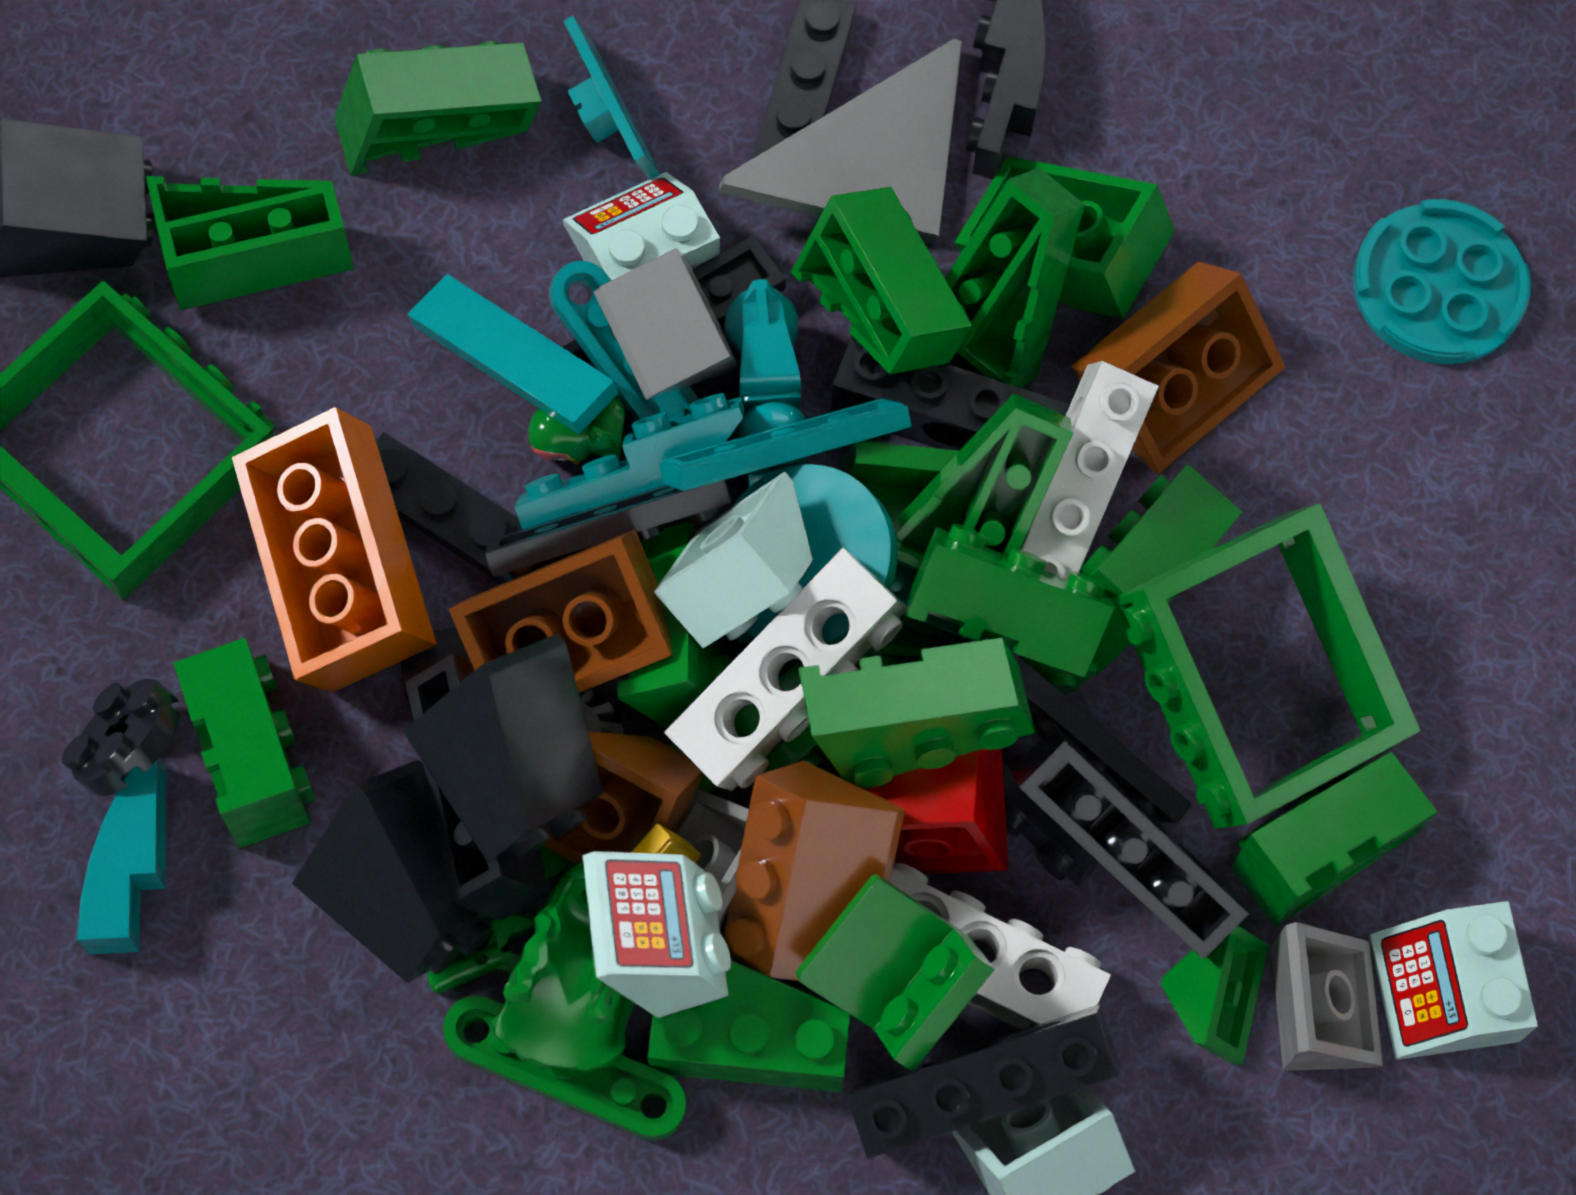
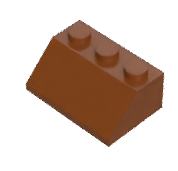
[1070,261,1286,474]
[449,529,673,693]
[723,761,905,981]

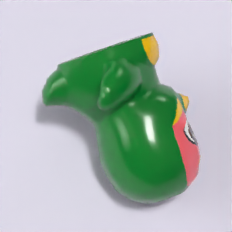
[528,395,626,465]

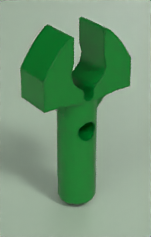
[427,915,535,994]

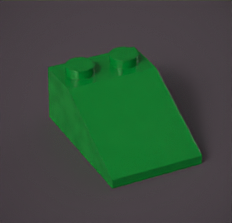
[954,156,1175,319]

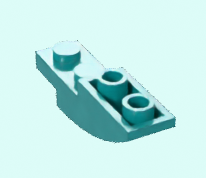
[514,393,744,530]

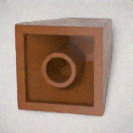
[543,731,703,864]

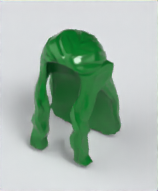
[491,862,634,1072]

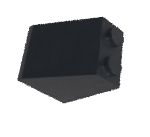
[0,118,154,278]
[403,633,604,862]
[292,759,492,983]

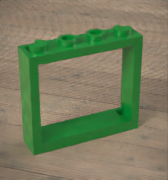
[0,281,276,601]
[1113,503,1420,829]

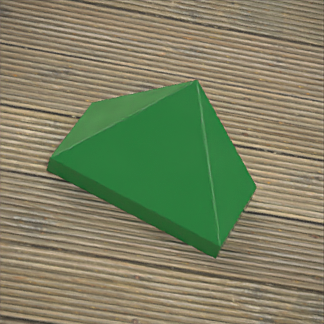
[1161,925,1269,1065]

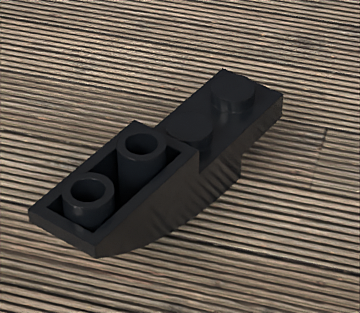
[966,0,1046,179]

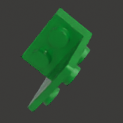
[796,875,995,1072]

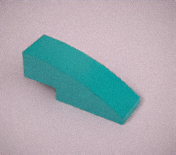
[77,757,167,955]

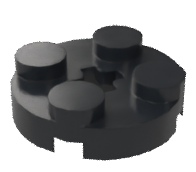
[61,679,180,796]

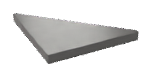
[718,39,962,244]

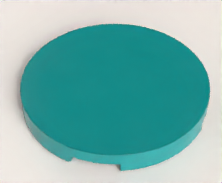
[1353,199,1531,364]
[732,464,898,645]

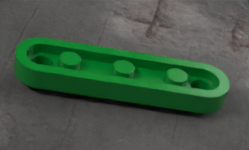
[443,996,686,1141]

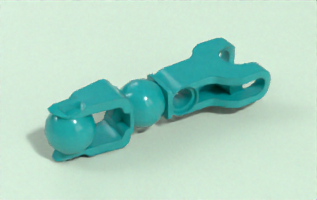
[724,279,808,644]

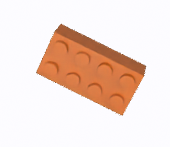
[232,407,437,693]

